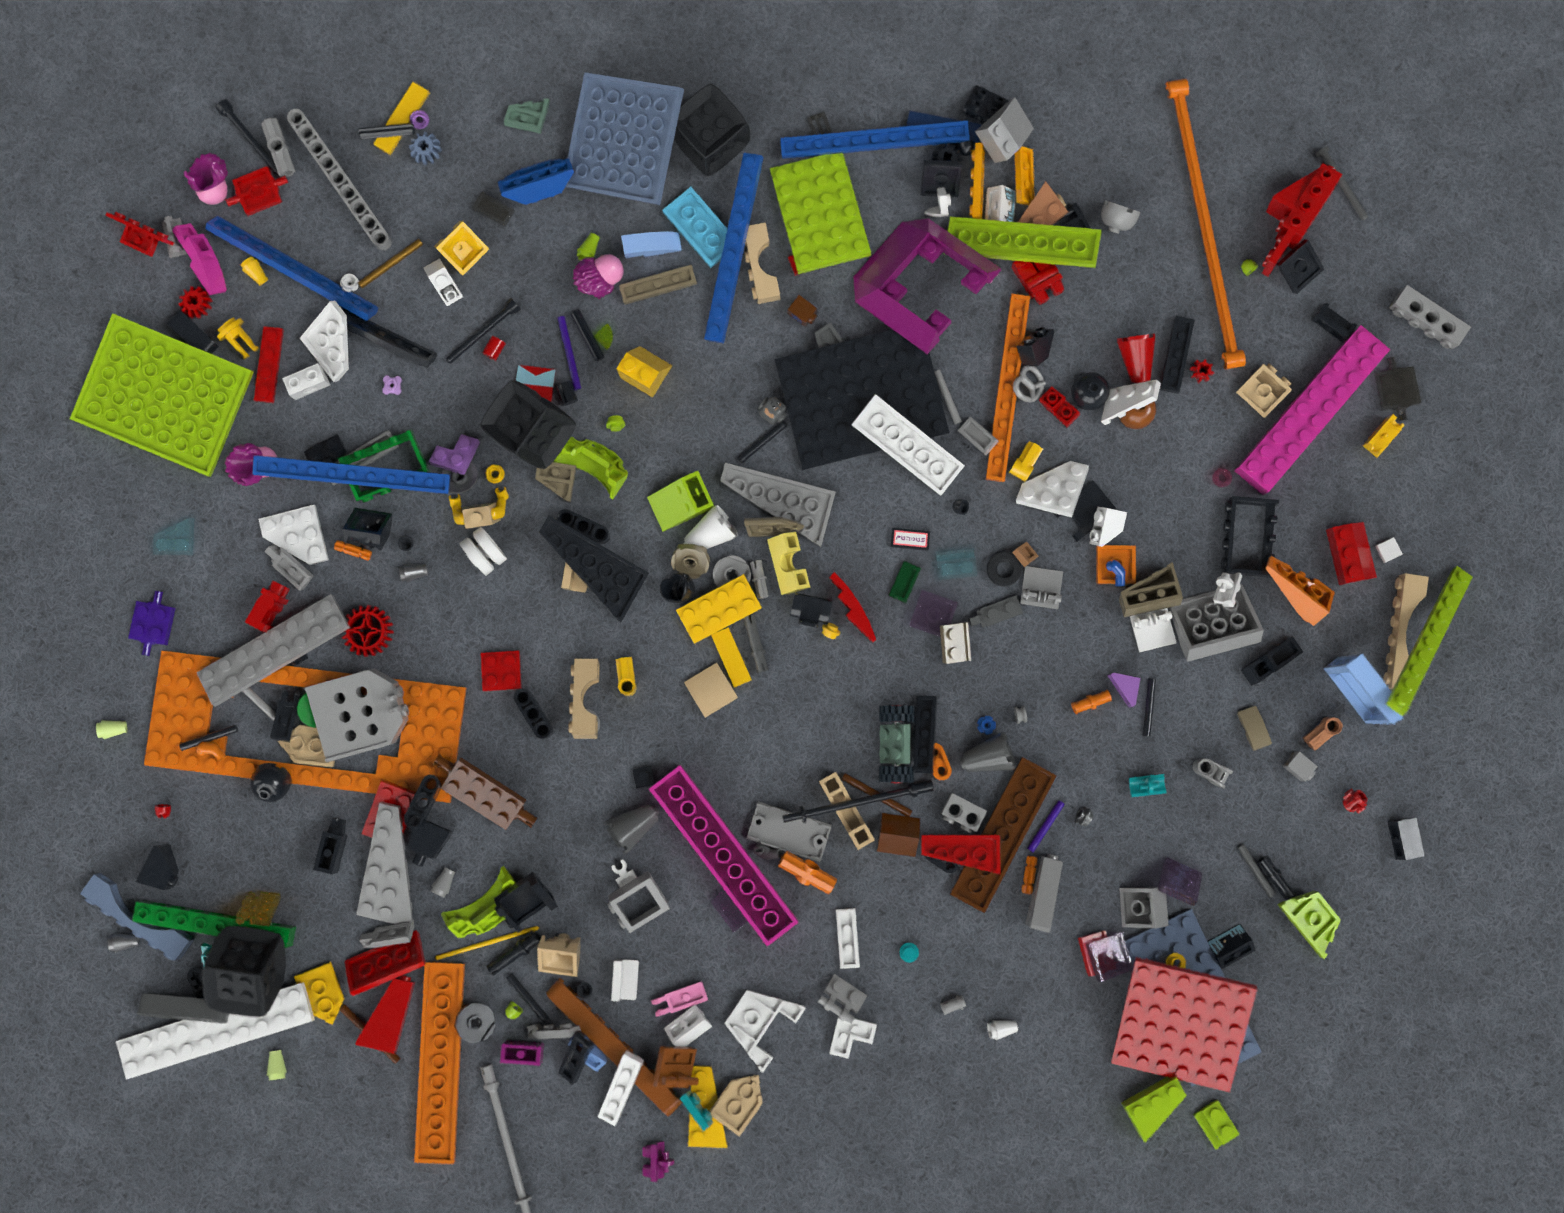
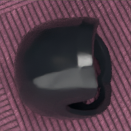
[660,573,695,603]

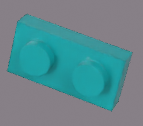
[680,1090,714,1131]

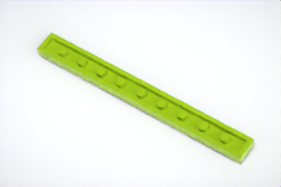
[1385,566,1473,716]

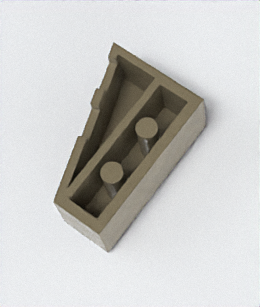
[1119,562,1183,617]

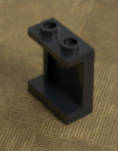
[494,872,558,933]

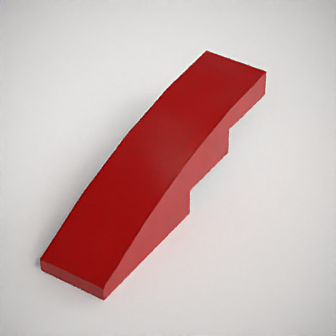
[829,572,876,643]

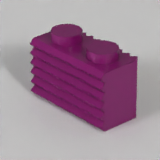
[500,1039,544,1066]

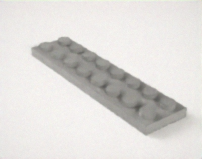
[197,594,350,707]

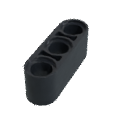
[166,309,219,354]
[557,509,610,544]
[514,689,553,739]
[404,775,442,831]

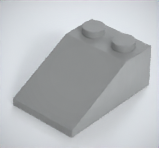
[975,97,1034,163]

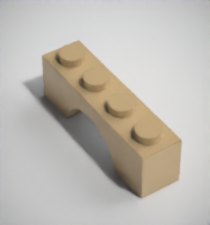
[744,222,780,304]
[569,659,600,739]
[819,772,875,850]

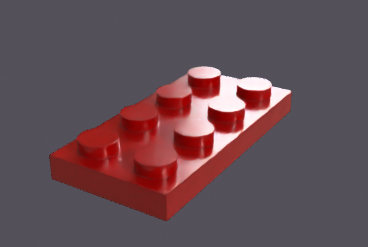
[344,930,426,996]

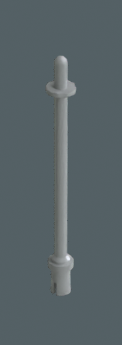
[480,1064,532,1213]

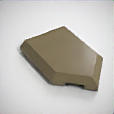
[744,517,804,537]

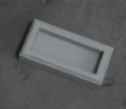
[958,416,999,455]

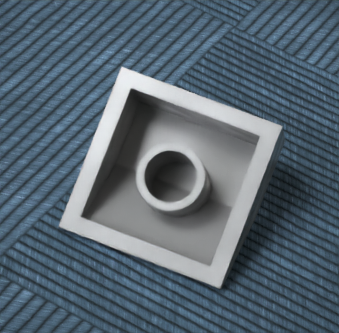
[1119,886,1168,929]

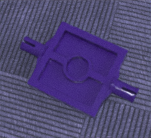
[128,591,176,656]

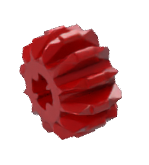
[178,286,213,319]

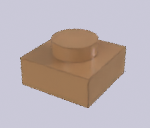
[1012,542,1039,567]

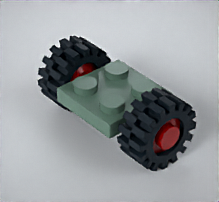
[879,705,914,783]

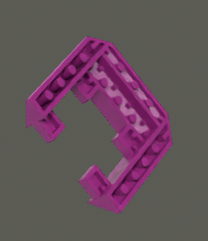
[853,218,1001,354]

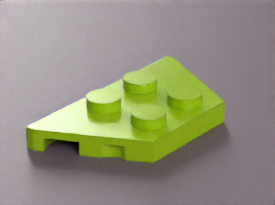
[1277,890,1341,959]

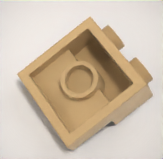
[1236,363,1292,418]

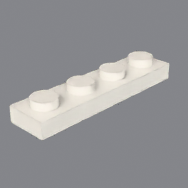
[598,1051,644,1126]

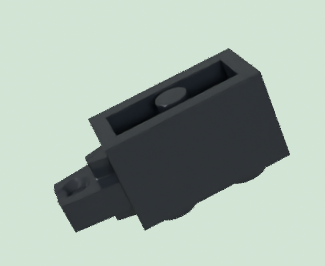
[313,817,348,874]

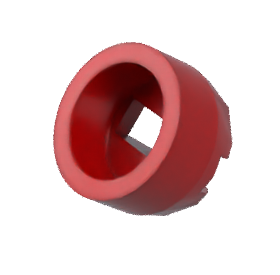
[155,804,171,819]

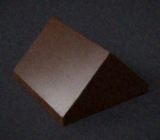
[877,813,920,857]

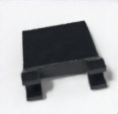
[1054,481,1117,541]

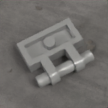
[818,974,867,1024]

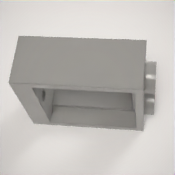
[608,871,670,933]

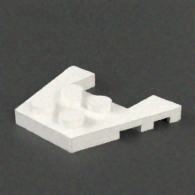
[725,990,806,1072]

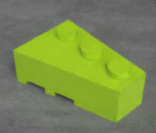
[1121,1077,1187,1142]

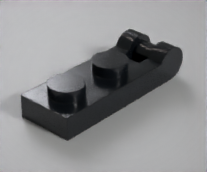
[558,1031,595,1085]

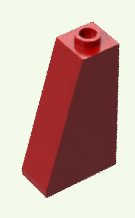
[355,975,415,1054]

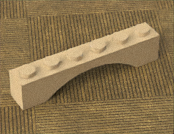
[1383,573,1429,689]

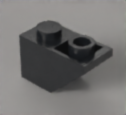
[1017,327,1054,366]

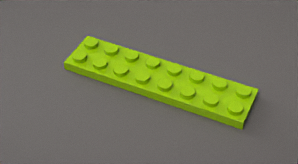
[944,217,1102,268]

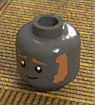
[758,396,787,425]

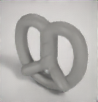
[1013,366,1046,402]

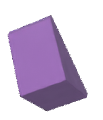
[1107,673,1140,708]

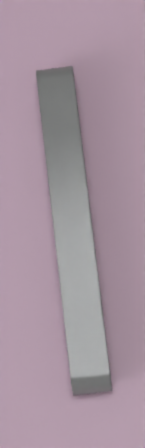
[287,109,392,251]

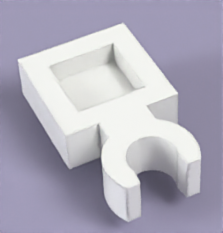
[612,859,637,888]

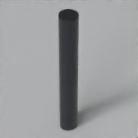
[738,422,786,463]
[1143,678,1156,736]
[179,725,238,751]
[506,973,549,1023]

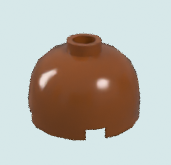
[1119,401,1156,429]

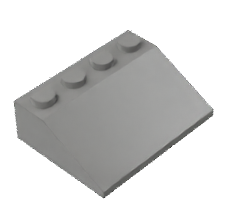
[1170,584,1264,662]

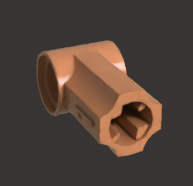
[1303,717,1343,751]

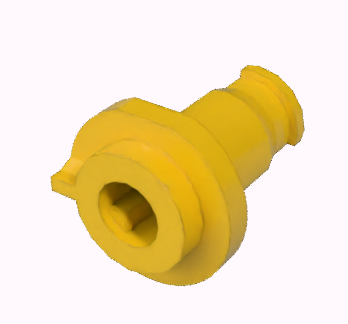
[217,317,259,360]

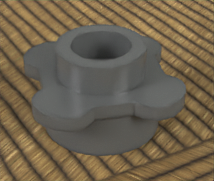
[1075,806,1093,826]

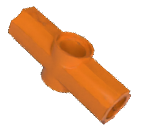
[778,850,837,894]

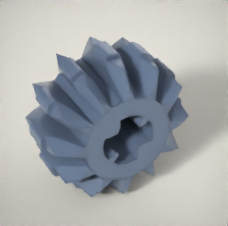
[409,131,442,165]

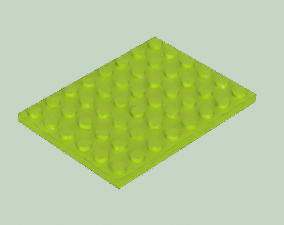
[70,313,254,477]

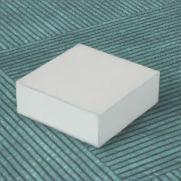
[1375,537,1403,563]

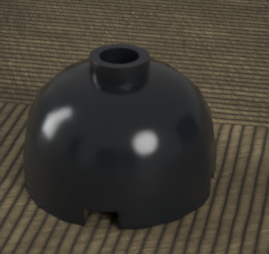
[1071,372,1110,410]
[250,763,292,802]

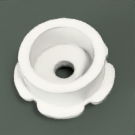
[340,274,359,292]

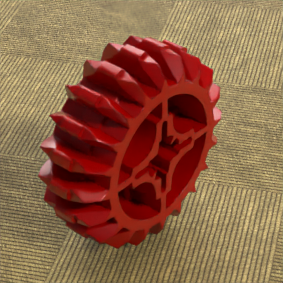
[342,605,394,657]

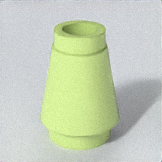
[96,720,127,739]
[267,1050,287,1080]

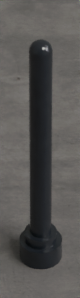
[216,99,278,174]
[446,298,521,363]

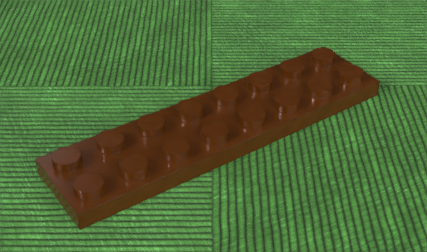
[950,757,1057,913]

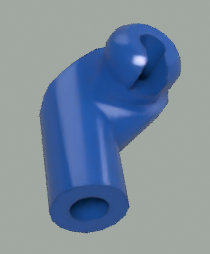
[1106,560,1126,587]

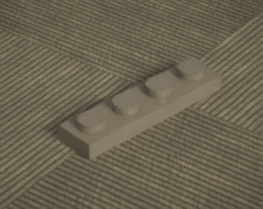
[619,265,697,305]

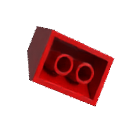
[1326,522,1377,586]

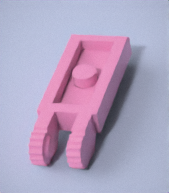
[651,981,708,1017]

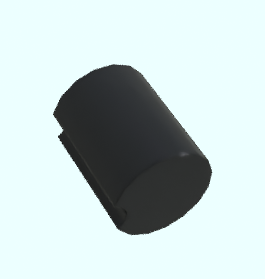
[556,381,578,406]

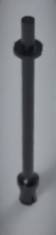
[782,779,934,823]

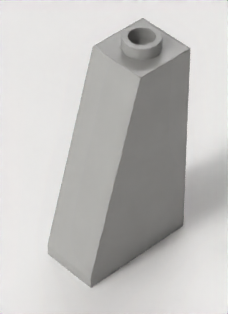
[1025,853,1063,933]

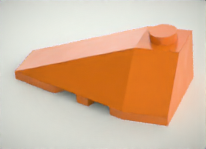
[1266,556,1335,626]

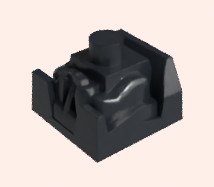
[342,508,392,550]

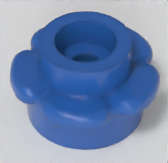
[977,716,996,735]

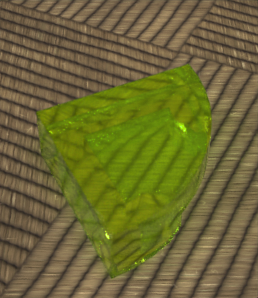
[594,323,613,350]

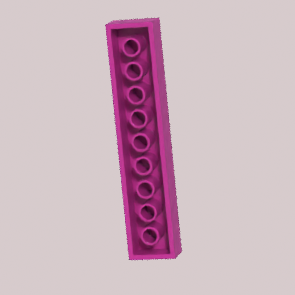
[1234,325,1390,495]
[649,765,798,946]

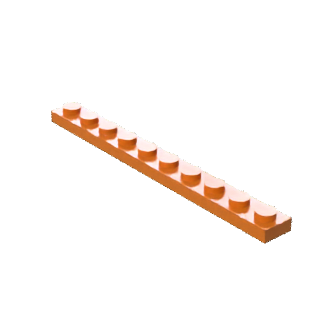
[985,294,1030,482]

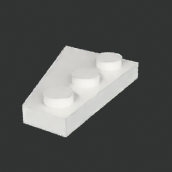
[1101,379,1161,425]

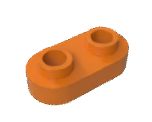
[932,743,952,780]

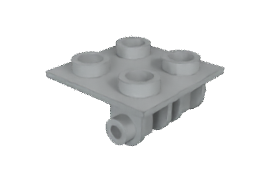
[1020,566,1063,609]

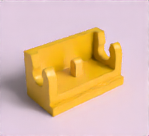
[1362,414,1404,458]

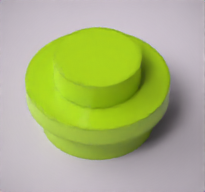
[606,415,625,432]

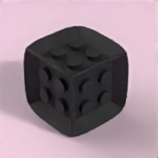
[674,83,750,177]
[480,380,576,469]
[202,926,286,1017]

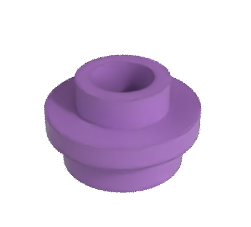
[410,110,429,129]

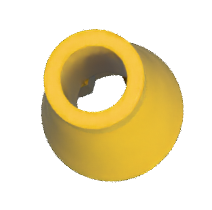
[240,257,268,286]

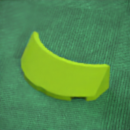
[553,437,628,500]
[441,866,516,938]

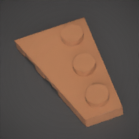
[1018,182,1069,225]

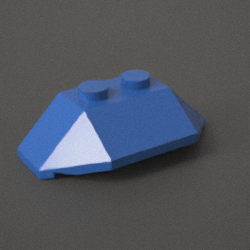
[498,158,574,205]

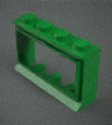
[338,430,430,503]

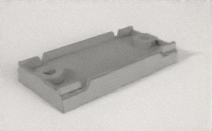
[747,801,832,862]

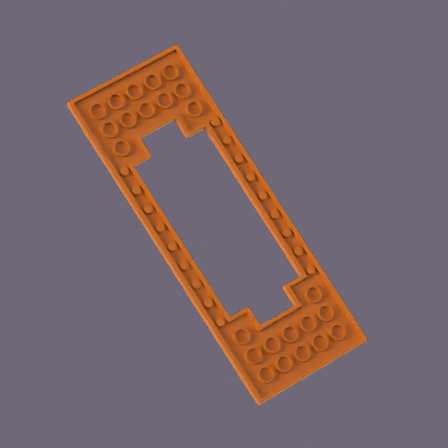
[144,651,467,803]

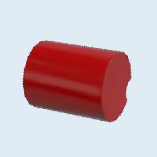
[482,336,506,361]

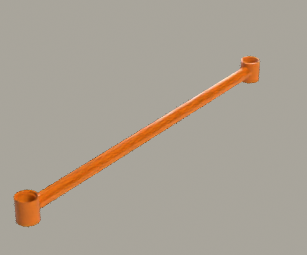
[1166,78,1246,370]

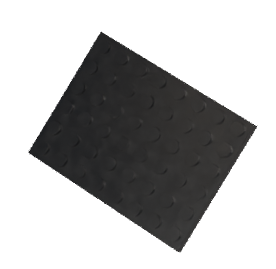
[774,330,950,470]

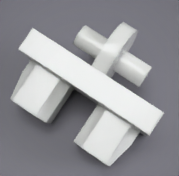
[1213,572,1242,607]

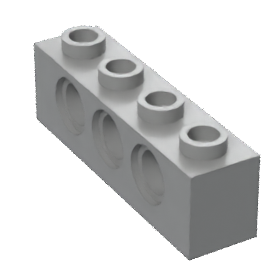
[1389,285,1471,349]

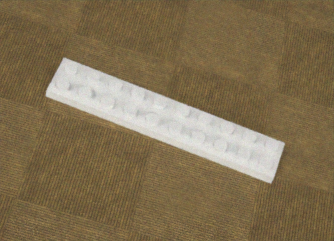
[116,982,315,1079]

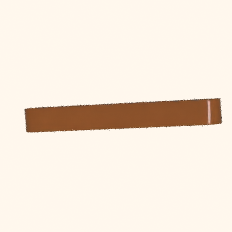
[546,978,682,1116]

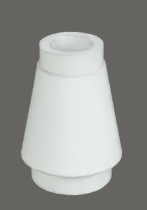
[987,1020,1018,1040]

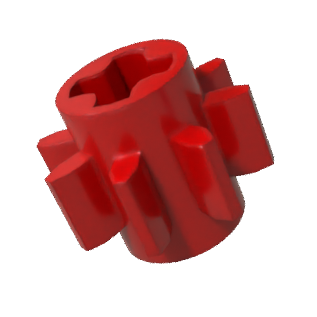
[1189,359,1215,383]
[1342,788,1368,814]

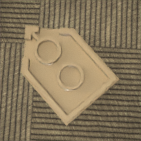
[278,725,335,767]
[709,1075,762,1137]

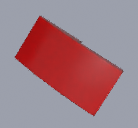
[1039,386,1080,428]

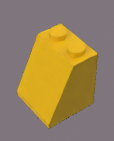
[616,346,672,398]

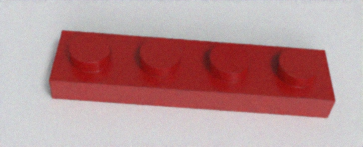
[254,326,284,403]

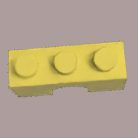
[767,532,810,595]

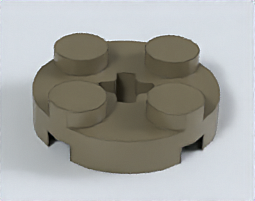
[671,544,710,579]

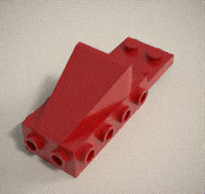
[1262,163,1343,277]

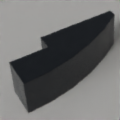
[1241,636,1303,686]

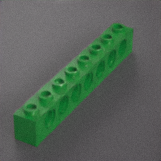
[132,900,296,948]

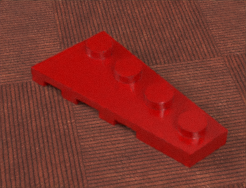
[921,835,1001,875]

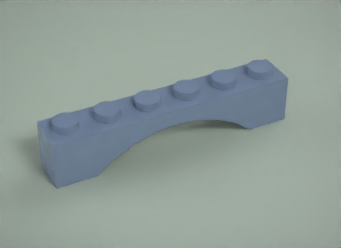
[80,873,195,960]

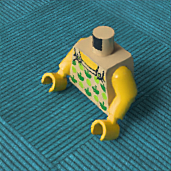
[449,487,509,529]

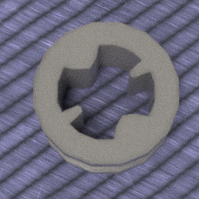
[1014,706,1027,724]

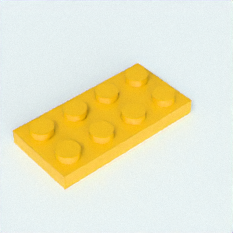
[676,574,762,644]

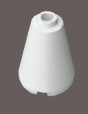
[683,505,738,549]

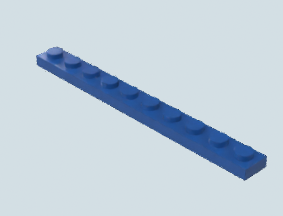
[780,121,969,159]
[704,153,764,344]
[205,216,378,321]
[252,455,451,494]

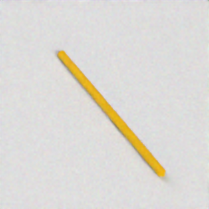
[435,926,539,960]

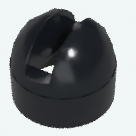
[958,141,974,156]
[952,499,969,515]
[398,535,414,551]
[576,982,593,999]

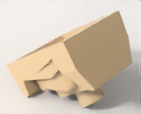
[537,934,580,977]

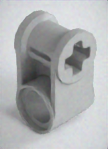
[1193,758,1233,789]

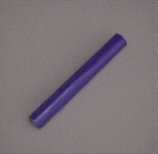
[1027,800,1065,853]

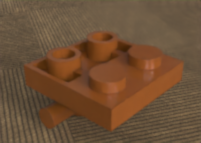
[652,1046,699,1088]

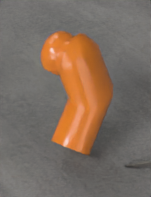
[196,742,226,761]

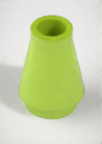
[577,233,600,260]

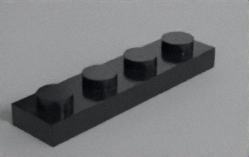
[1160,316,1195,394]
[913,696,937,773]

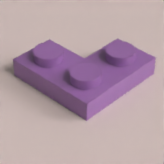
[429,434,480,475]

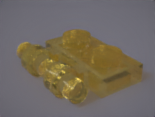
[236,891,281,926]

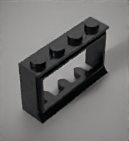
[1221,496,1279,578]

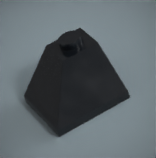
[136,844,179,890]

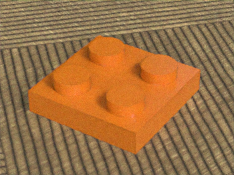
[1096,545,1136,584]

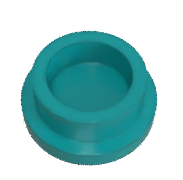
[899,942,919,963]

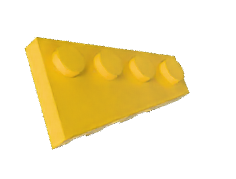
[688,1065,728,1148]

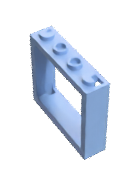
[1323,654,1403,724]

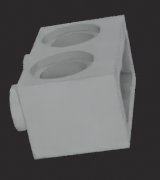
[940,793,987,833]

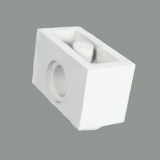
[282,363,330,400]

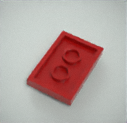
[362,780,416,838]

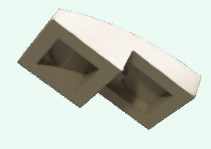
[1237,706,1272,751]

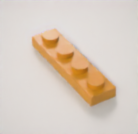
[969,143,985,219]

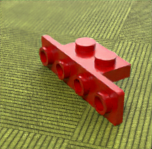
[105,211,174,257]

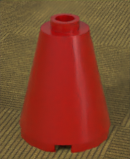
[1117,333,1156,384]

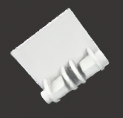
[1130,608,1176,652]

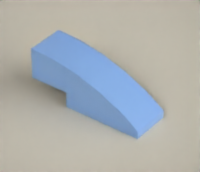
[621,232,682,258]

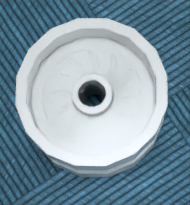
[459,527,507,576]

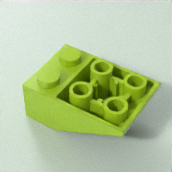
[647,471,714,532]

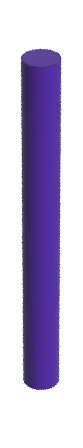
[557,316,581,390]

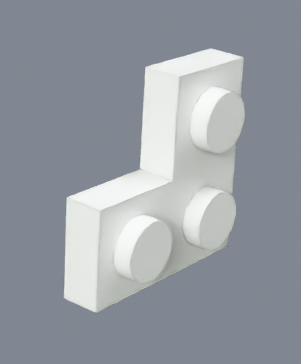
[829,1016,877,1059]

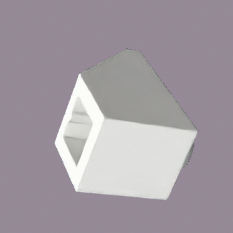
[424,258,463,306]
[1089,506,1127,547]

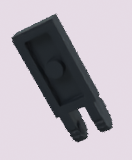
[270,687,301,743]

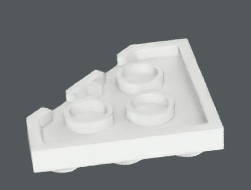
[300,301,349,382]
[1016,461,1089,518]
[259,505,329,565]

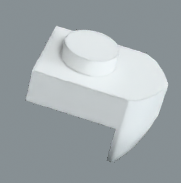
[925,187,951,217]

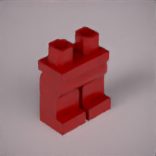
[1011,261,1065,305]
[245,581,290,633]

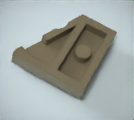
[535,462,577,503]

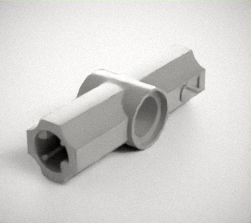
[261,118,296,177]

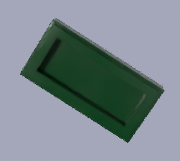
[888,561,921,603]

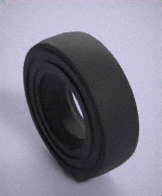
[987,552,1022,586]

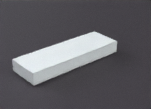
[836,908,860,969]

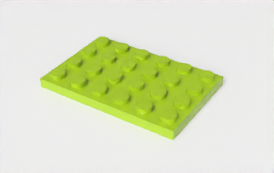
[770,153,871,274]

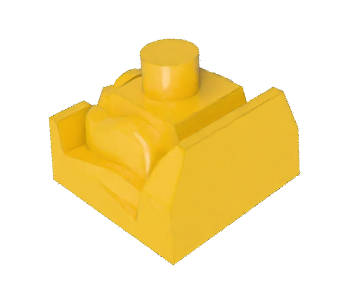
[434,221,489,276]

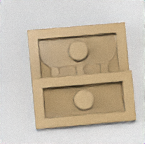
[684,663,738,718]

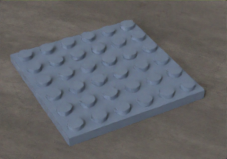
[565,72,684,205]

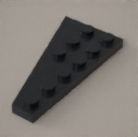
[539,515,649,623]

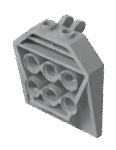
[305,668,409,762]

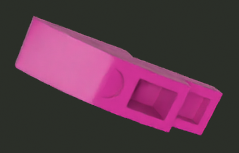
[172,223,227,295]

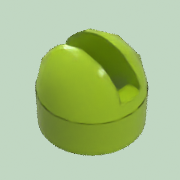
[1241,259,1258,276]
[505,1002,523,1019]

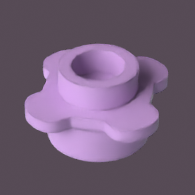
[382,376,402,395]

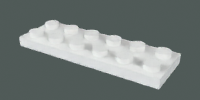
[851,394,965,496]

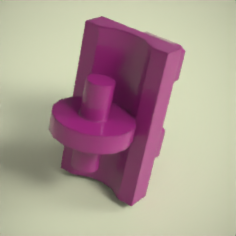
[642,1141,674,1182]

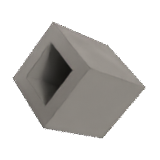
[1283,751,1318,781]

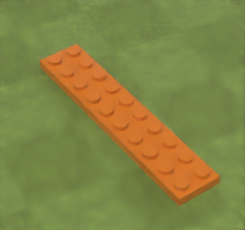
[414,962,465,1164]

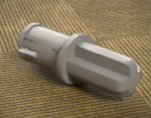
[750,560,768,599]

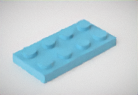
[662,187,727,268]

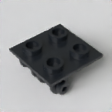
[963,85,1009,123]

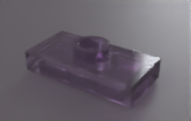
[710,890,748,933]

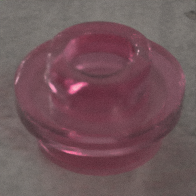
[1212,468,1232,488]

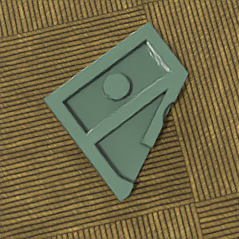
[504,98,550,134]

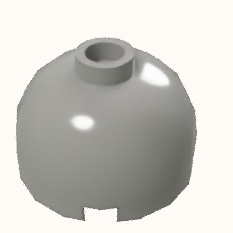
[1101,200,1141,234]

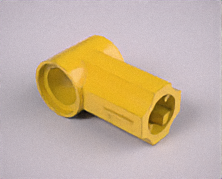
[1009,441,1043,482]
[615,657,637,696]

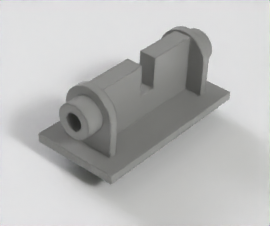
[162,216,187,258]

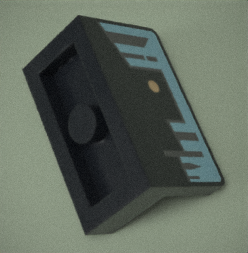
[1207,924,1256,969]

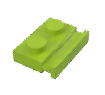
[1193,1099,1240,1150]

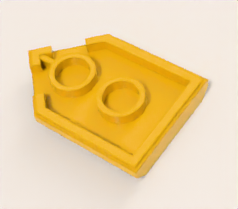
[294,962,345,1025]

